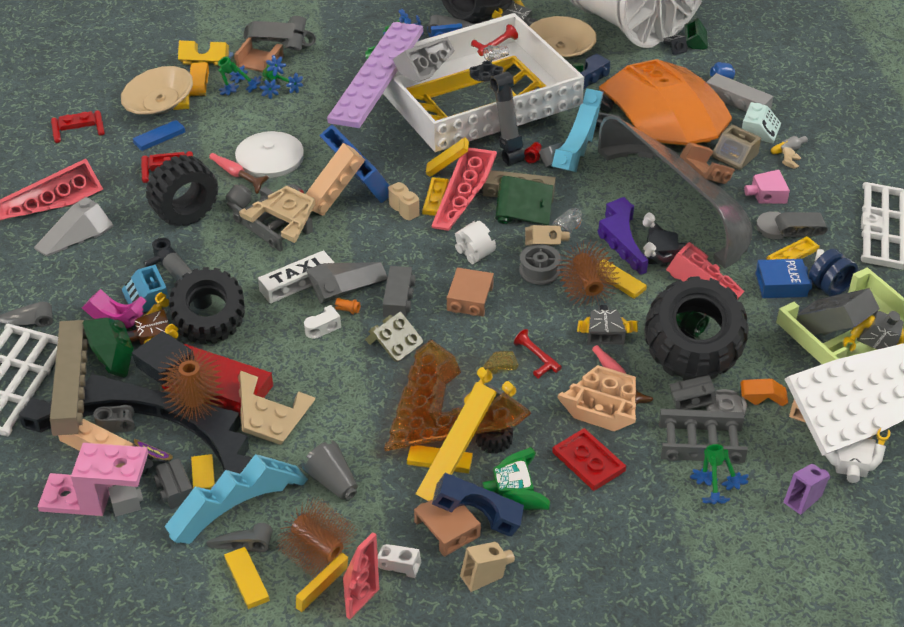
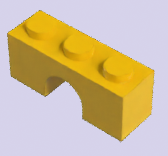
[178,40,229,66]

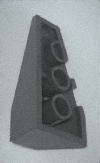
[306,262,388,304]

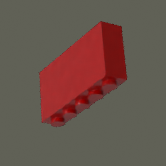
[161,344,273,417]

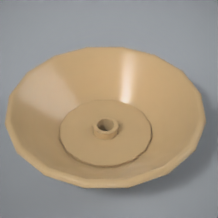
[530,16,596,59]
[121,66,193,114]

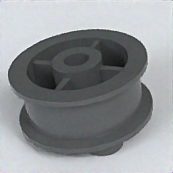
[519,244,561,285]

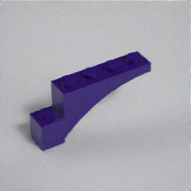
[598,197,648,275]

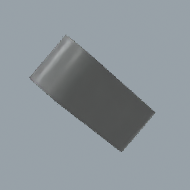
[775,212,828,237]

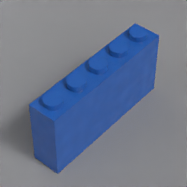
[319,124,390,203]

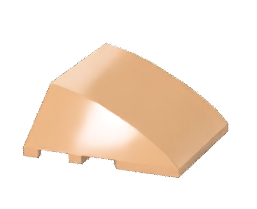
[558,365,636,431]

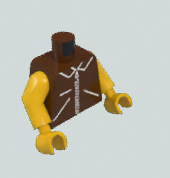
[127,292,178,346]

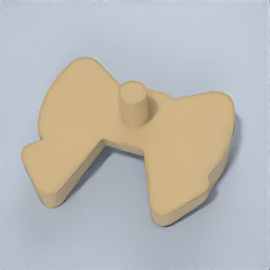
[782,147,801,169]

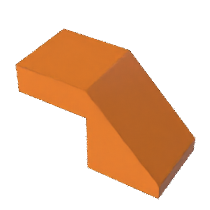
[740,379,788,406]

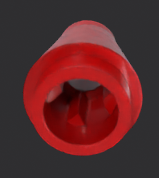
[524,142,542,163]

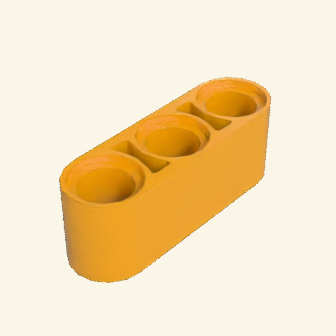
[189,63,209,96]

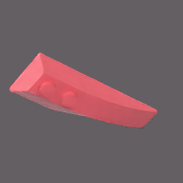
[432,147,497,231]
[0,159,103,220]

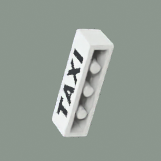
[258,250,334,303]

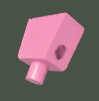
[744,170,790,204]

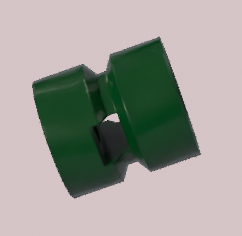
[676,311,710,337]

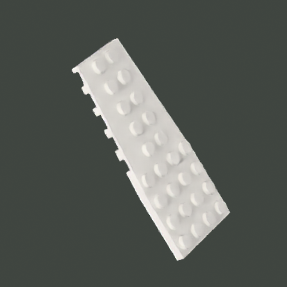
[785,343,904,456]

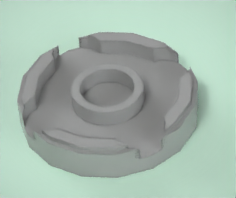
[756,212,784,239]
[706,389,747,416]

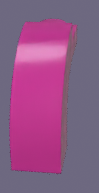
[82,289,146,329]

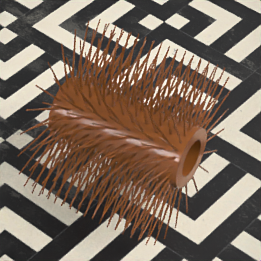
[555,240,620,308]
[159,348,224,420]
[276,497,357,578]

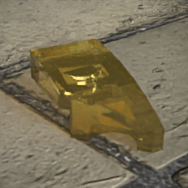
[483,351,519,375]

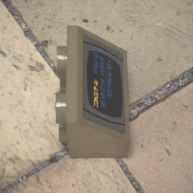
[711,125,761,170]

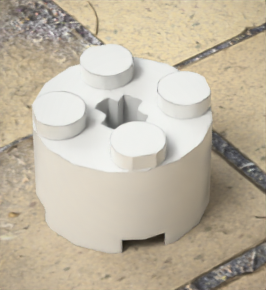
[455,221,496,264]

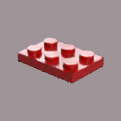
[552,428,626,491]

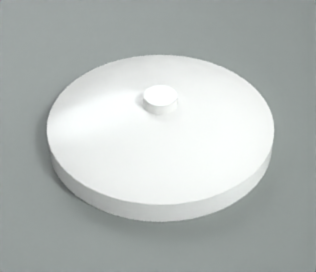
[235,131,304,178]

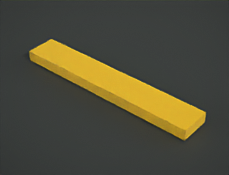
[416,382,497,501]

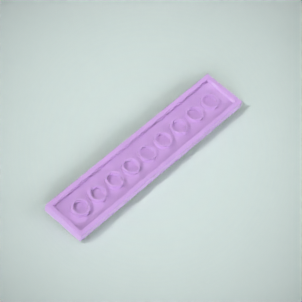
[327,22,424,128]

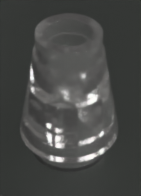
[483,45,509,61]

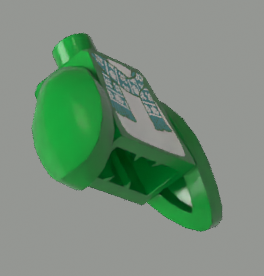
[482,447,550,510]

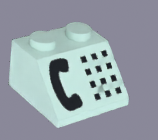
[742,102,781,143]

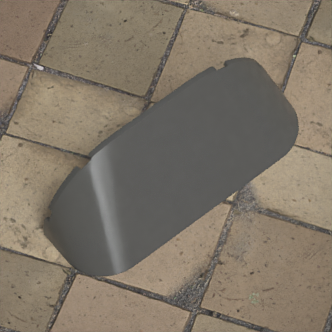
[598,115,752,269]

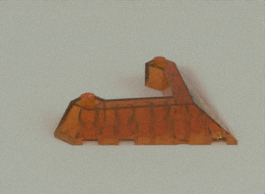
[384,339,531,451]

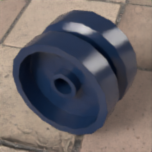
[809,249,858,297]

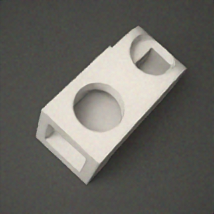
[304,305,341,339]
[378,544,421,578]

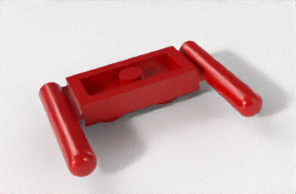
[51,110,105,143]
[141,151,193,183]

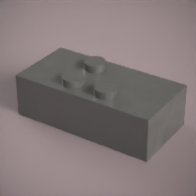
[796,288,880,335]

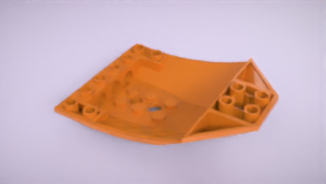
[599,59,732,145]

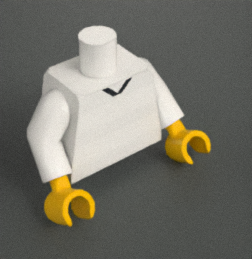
[825,428,890,483]

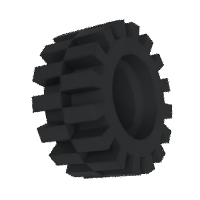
[475,416,513,454]

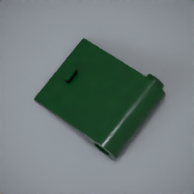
[495,176,554,225]

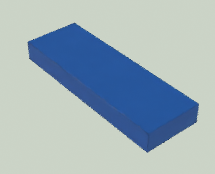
[133,120,185,151]

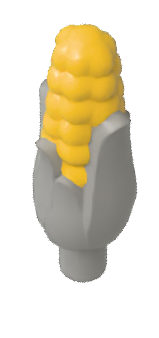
[770,136,808,154]

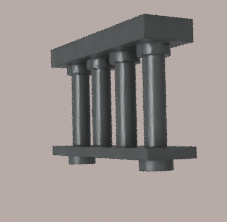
[232,186,313,252]
[659,409,748,464]

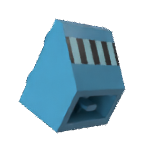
[122,265,169,312]

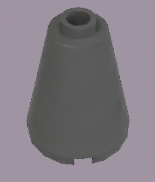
[302,440,358,500]

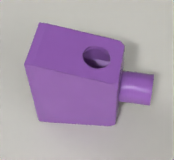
[783,464,830,515]

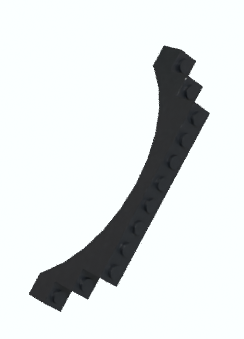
[19,374,252,474]

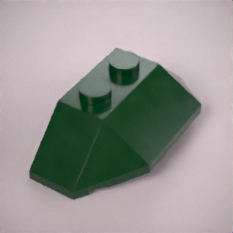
[82,317,133,378]

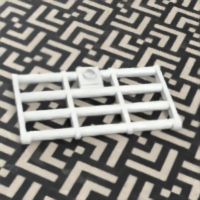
[861,182,904,270]
[0,324,58,437]

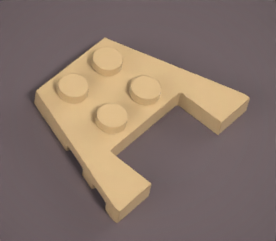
[239,186,315,243]
[238,371,315,445]

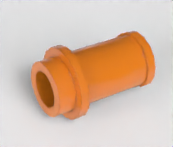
[335,298,360,315]

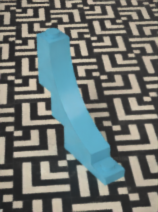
[552,88,604,172]
[165,454,308,544]

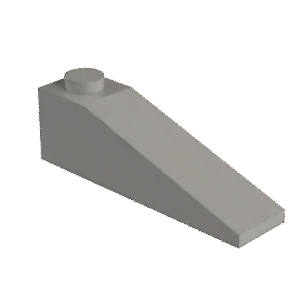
[393,37,454,82]
[34,197,114,257]

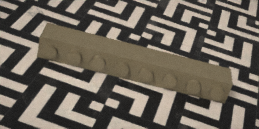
[50,320,88,436]

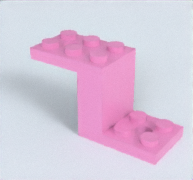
[38,443,148,516]

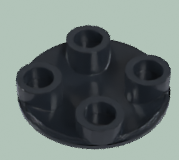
[470,60,503,82]

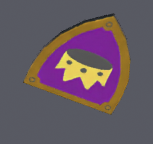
[133,439,173,475]

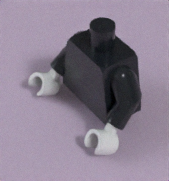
[643,212,687,266]

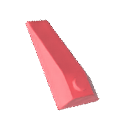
[666,242,744,300]
[343,532,379,619]

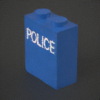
[756,259,812,298]

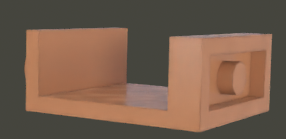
[234,37,284,72]
[680,142,735,184]
[447,268,494,317]
[414,499,481,557]

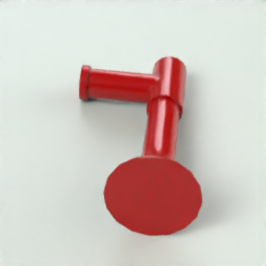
[471,24,518,56]
[513,329,562,379]

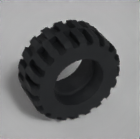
[146,155,218,226]
[169,267,245,344]

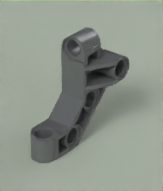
[243,16,316,52]

